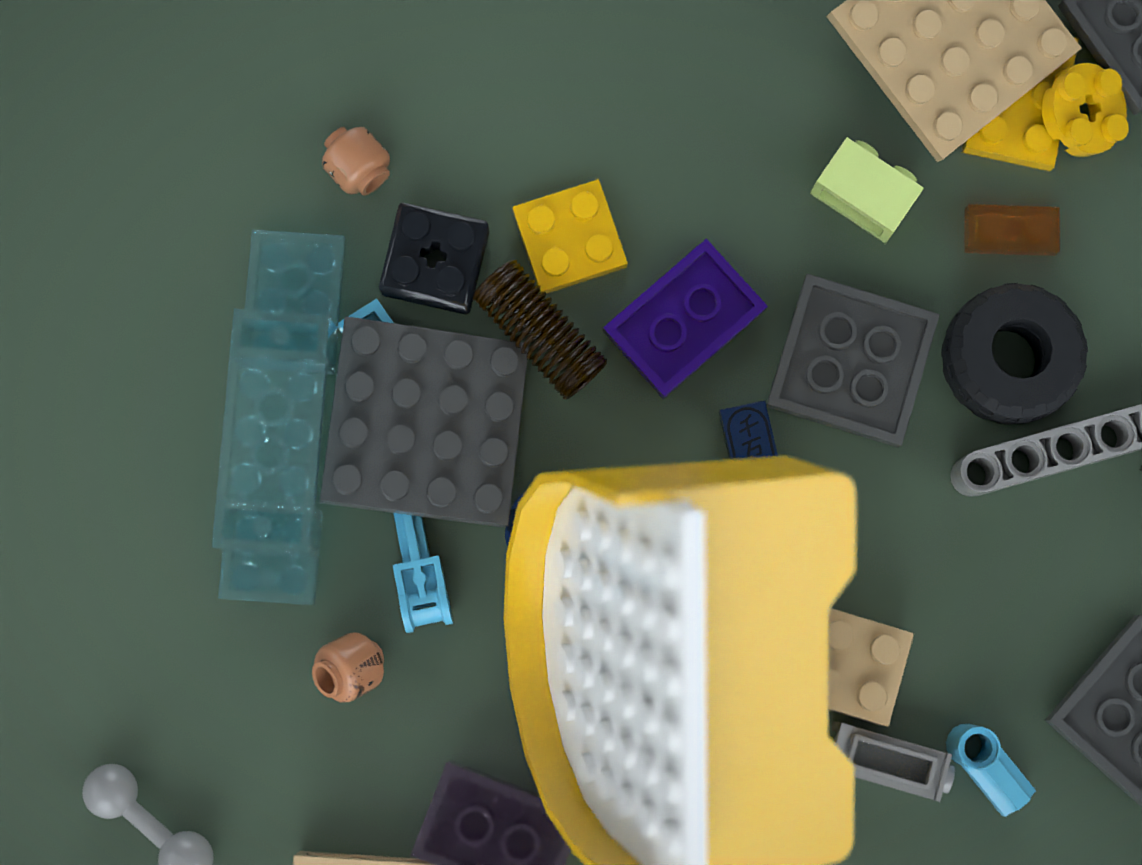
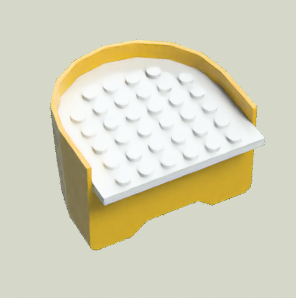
[503,456,856,865]

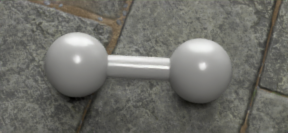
[82,764,214,865]

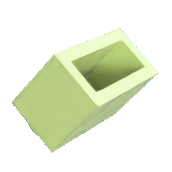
[810,137,924,243]

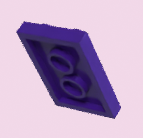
[602,238,768,399]

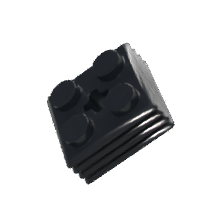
[379,203,489,315]

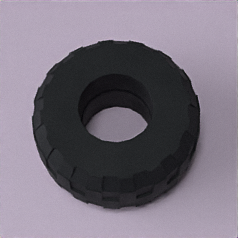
[941,283,1088,425]

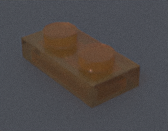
[965,204,1060,256]

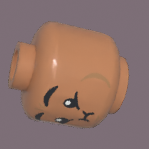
[322,127,390,196]

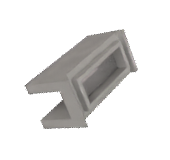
[831,721,955,802]

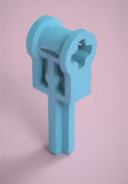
[392,513,453,633]

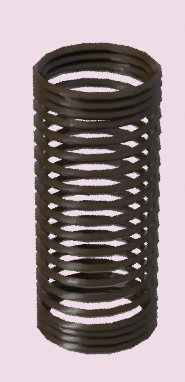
[473,260,607,400]

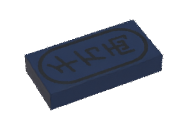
[719,400,778,460]

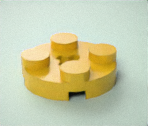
[1042,63,1129,157]

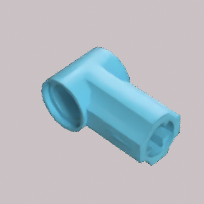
[946,724,1036,817]

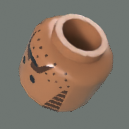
[312,632,384,703]

